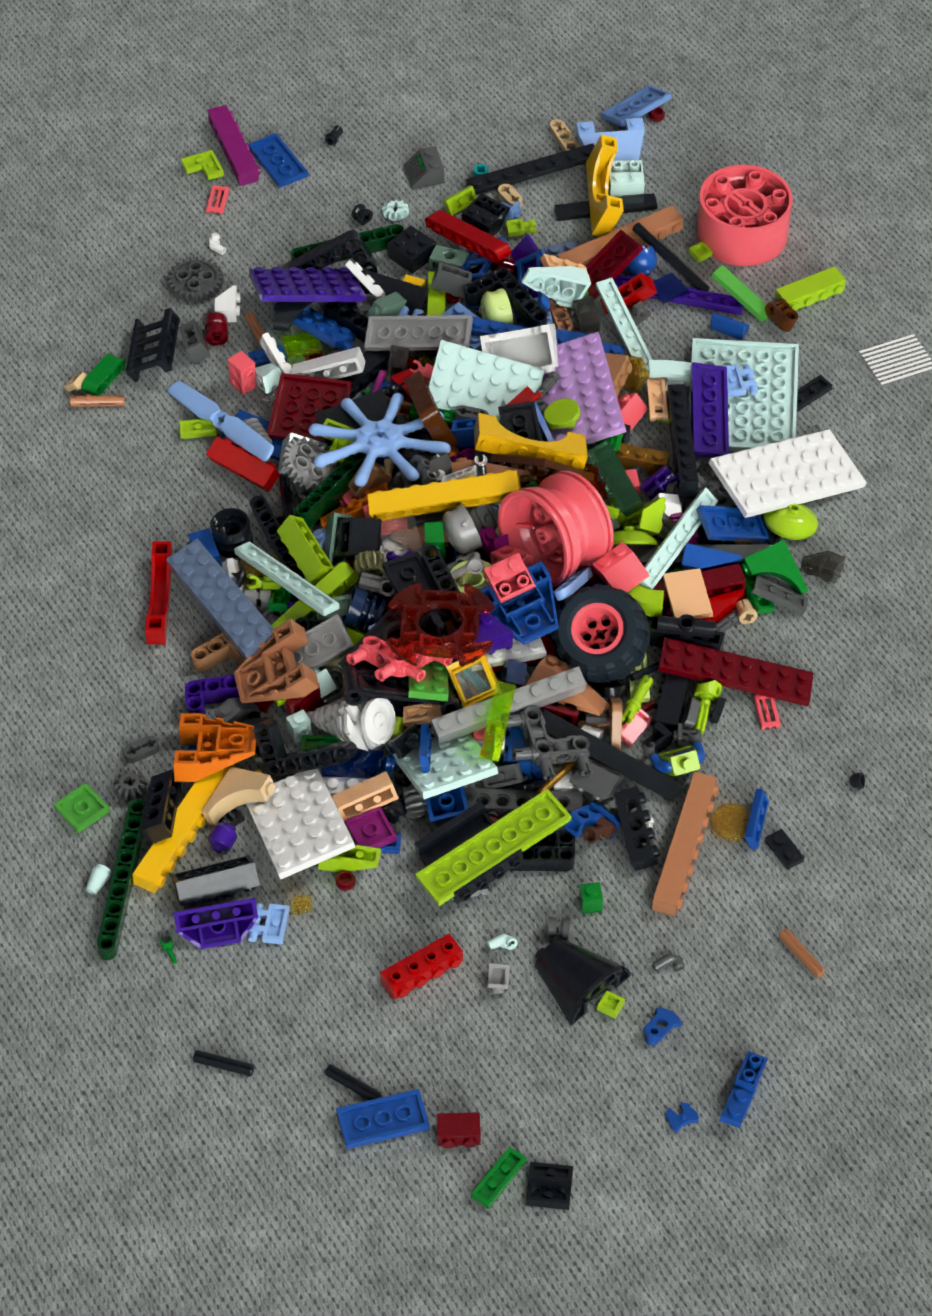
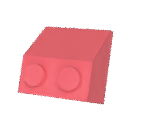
[593,542,650,592]

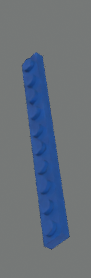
[451,313,625,355]

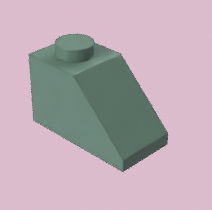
[365,292,407,319]

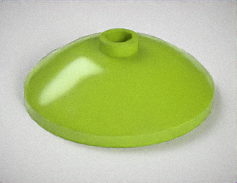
[763,503,818,540]
[613,526,657,546]

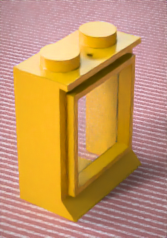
[446,650,503,708]

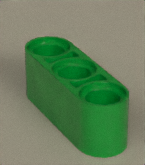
[81,353,126,396]

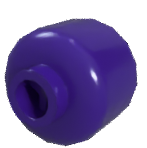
[208,822,237,853]

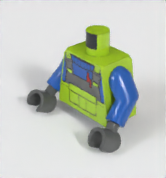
[643,729,706,776]

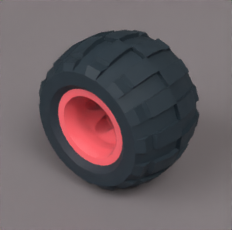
[551,584,650,684]

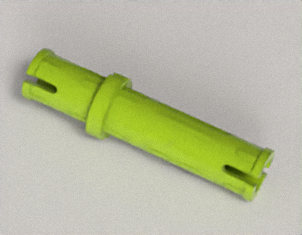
[622,675,653,724]

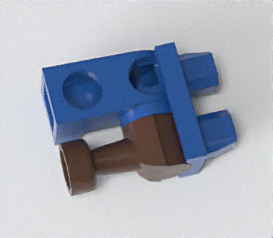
[563,801,621,843]

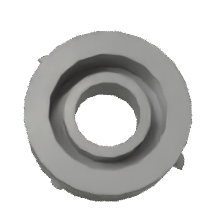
[442,504,482,554]

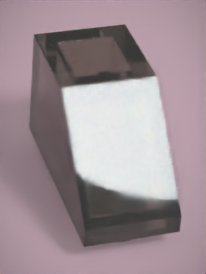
[800,551,845,584]

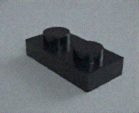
[765,829,804,870]

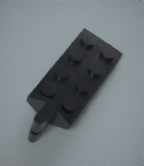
[382,552,451,647]

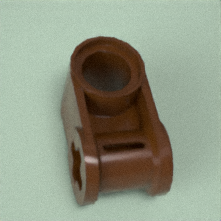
[765,298,799,332]

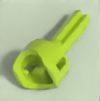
[694,680,722,735]

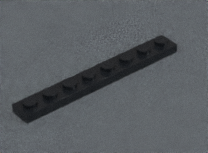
[466,143,595,194]

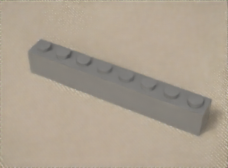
[431,666,586,745]

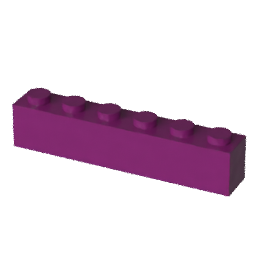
[208,105,261,186]

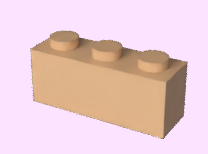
[332,772,399,821]

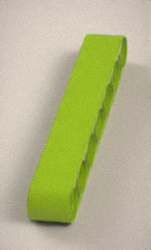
[271,562,359,629]

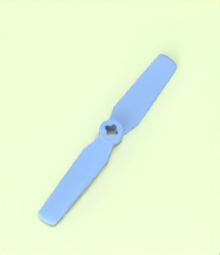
[168,381,274,461]

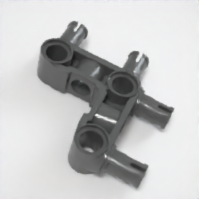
[501,706,593,780]

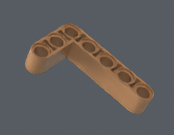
[191,633,245,672]

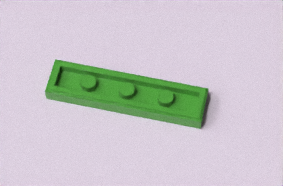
[711,265,773,323]

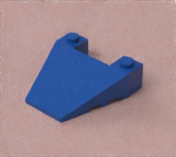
[473,561,559,645]

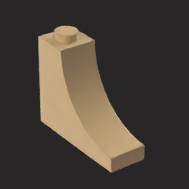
[202,767,276,825]

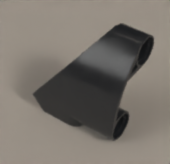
[273,302,313,332]

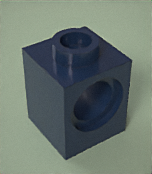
[500,659,527,691]

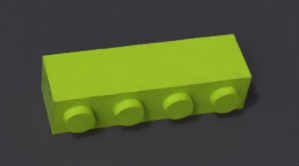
[774,266,846,311]
[277,515,334,585]

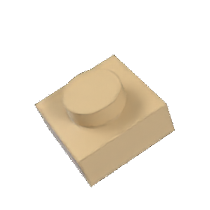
[64,372,86,392]

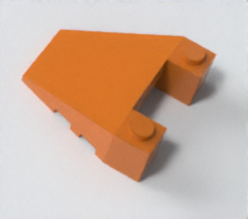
[173,713,256,782]

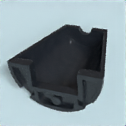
[535,936,631,1025]

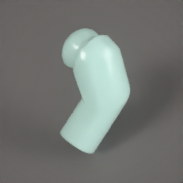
[486,934,518,951]

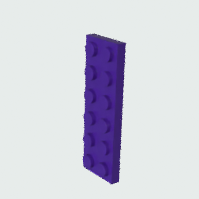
[690,362,729,458]

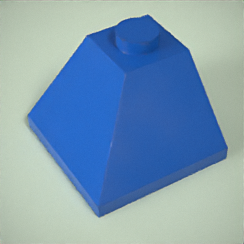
[425,786,468,823]

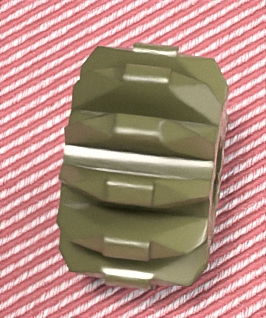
[354,550,386,576]

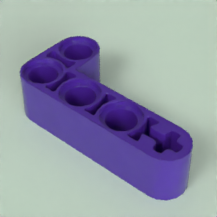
[185,675,239,715]

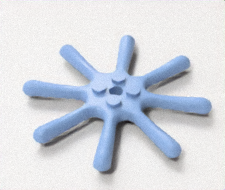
[309,393,451,487]

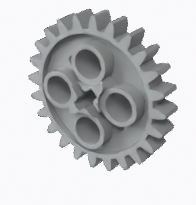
[281,437,337,490]

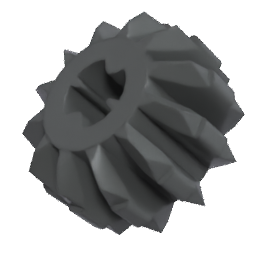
[113,770,147,804]
[403,785,427,819]

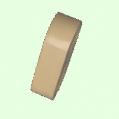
[498,184,522,208]

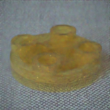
[623,356,649,393]
[712,803,750,842]

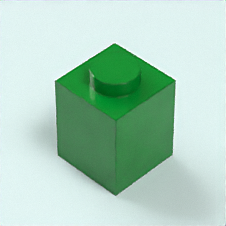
[579,882,603,914]

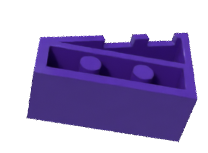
[443,611,513,663]

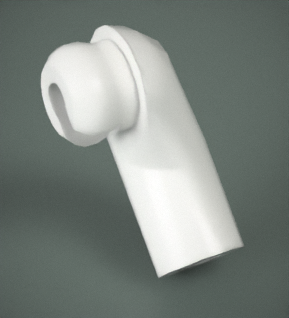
[209,233,227,255]

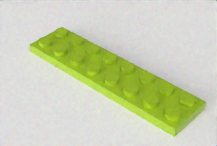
[415,789,572,906]

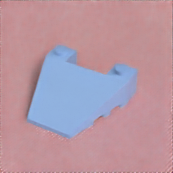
[576,118,645,161]

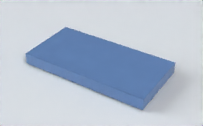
[600,85,672,128]

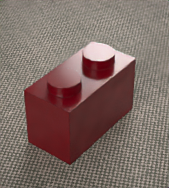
[437,1112,481,1148]

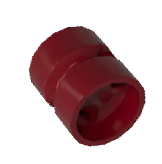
[205,312,228,346]

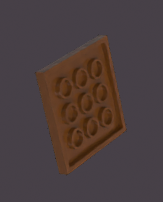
[490,454,595,481]

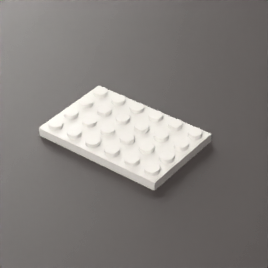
[246,769,355,879]

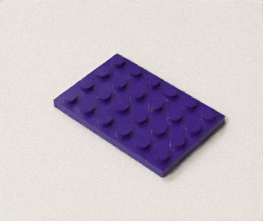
[249,267,366,302]

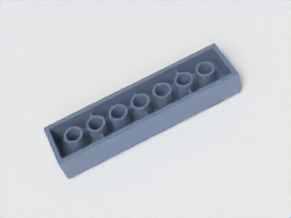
[166,539,274,660]

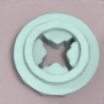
[382,199,409,221]

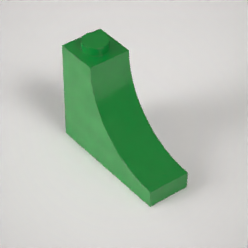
[740,540,809,595]

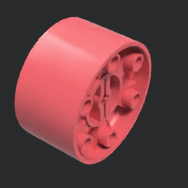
[696,165,793,266]

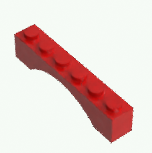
[145,541,173,644]

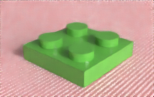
[54,783,110,834]

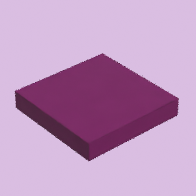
[344,807,397,848]

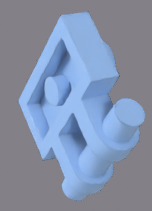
[724,364,758,397]
[248,903,290,945]

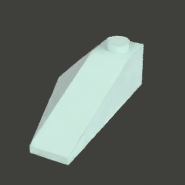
[521,266,591,309]

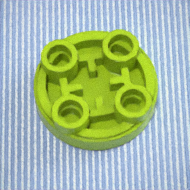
[544,398,581,430]

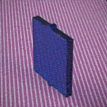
[653,273,688,304]

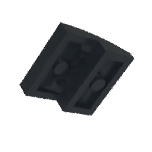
[526,1162,573,1210]

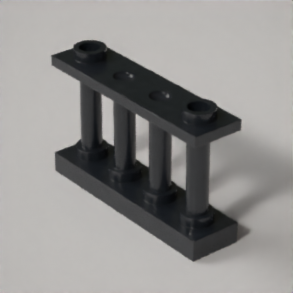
[126,308,180,382]

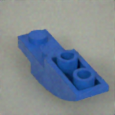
[720,1051,768,1128]

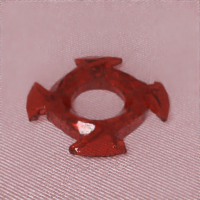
[385,582,495,667]

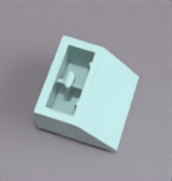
[609,160,645,197]

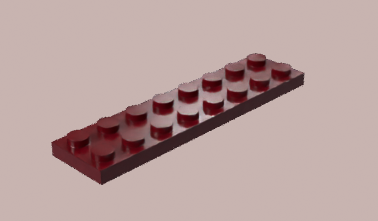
[658,637,814,706]

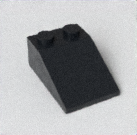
[498,401,543,441]

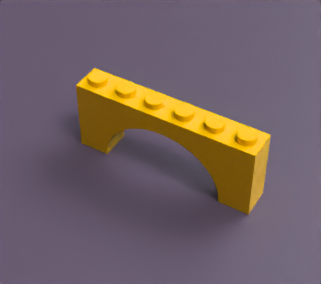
[586,134,623,237]
[474,413,588,470]

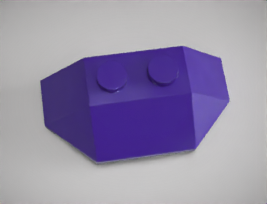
[173,898,258,949]

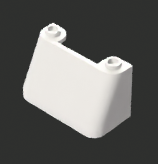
[480,324,558,373]

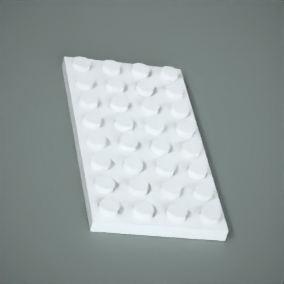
[709,429,867,518]

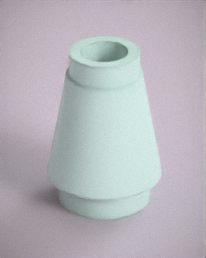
[85,864,111,895]

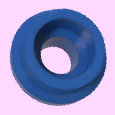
[383,754,397,774]

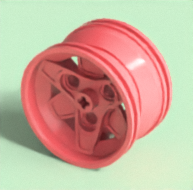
[497,471,614,588]

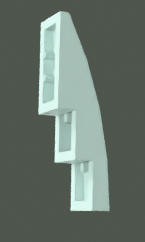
[648,360,692,386]

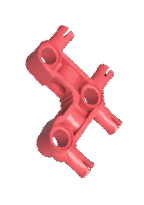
[346,636,453,682]

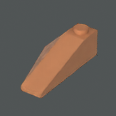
[525,654,610,716]

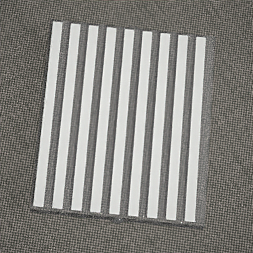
[858,334,932,389]

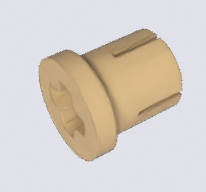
[736,599,758,624]

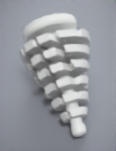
[306,696,396,751]

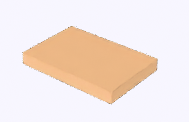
[663,568,713,619]

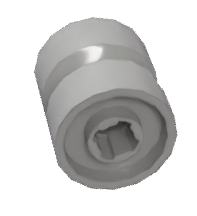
[244,588,272,613]

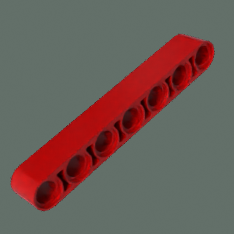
[425,210,511,263]

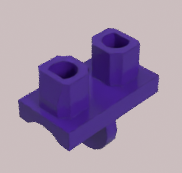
[640,465,676,500]

